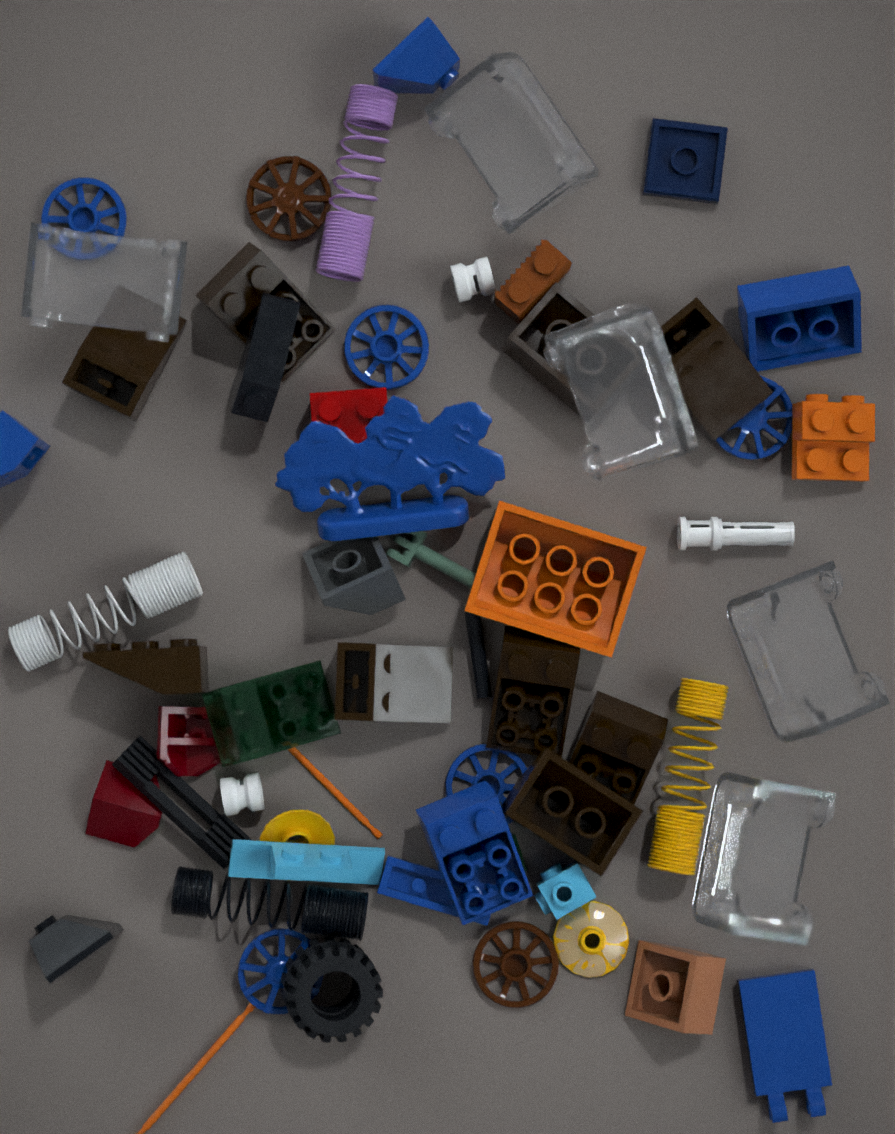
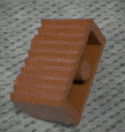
[494,240,572,324]

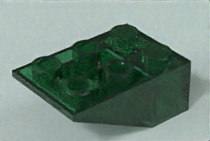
[202,660,341,768]

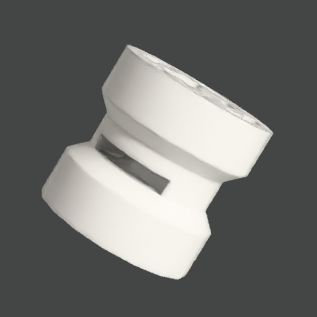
[450,257,496,303]
[220,772,265,816]

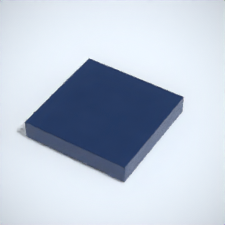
[643,118,728,204]

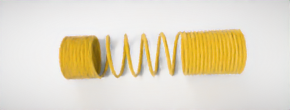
[647,678,729,875]

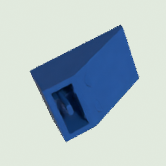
[0,410,51,488]
[416,780,534,925]

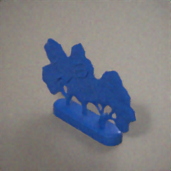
[275,395,505,541]

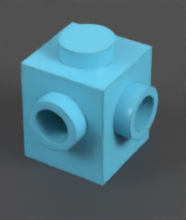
[534,861,597,920]

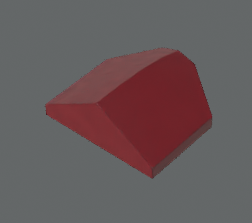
[157,706,231,776]
[85,760,163,848]

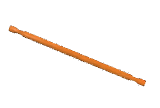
[248,706,383,840]
[136,1003,256,1134]

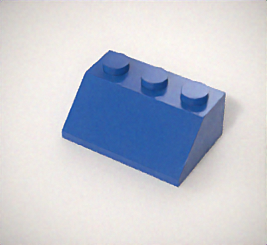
[737,265,862,372]

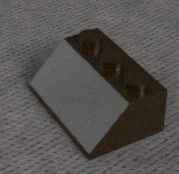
[501,282,644,423]
[501,748,643,877]

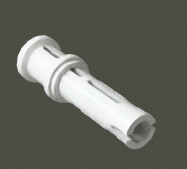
[677,517,795,551]

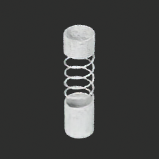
[8,552,203,672]

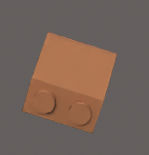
[625,940,726,1035]

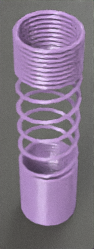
[315,84,398,282]

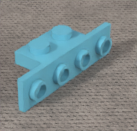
[228,839,385,885]

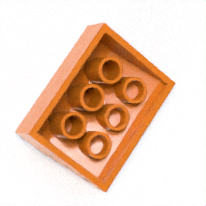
[464,500,647,658]

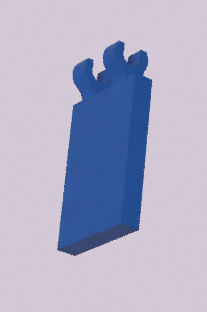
[737,969,832,1123]

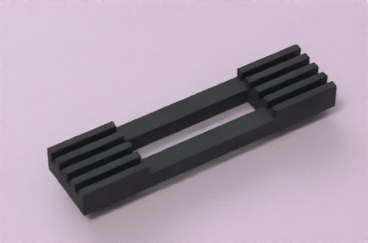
[112,735,252,869]

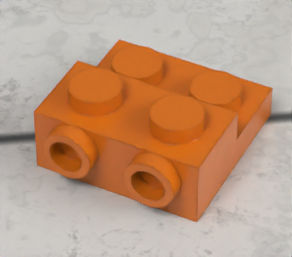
[792,394,875,482]

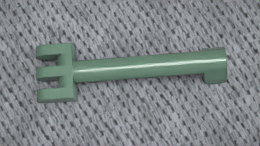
[386,531,476,588]

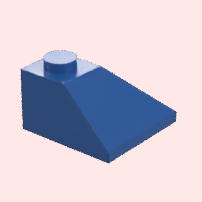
[372,17,460,94]

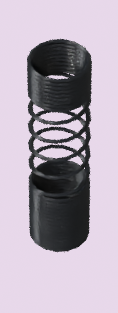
[171,866,369,941]

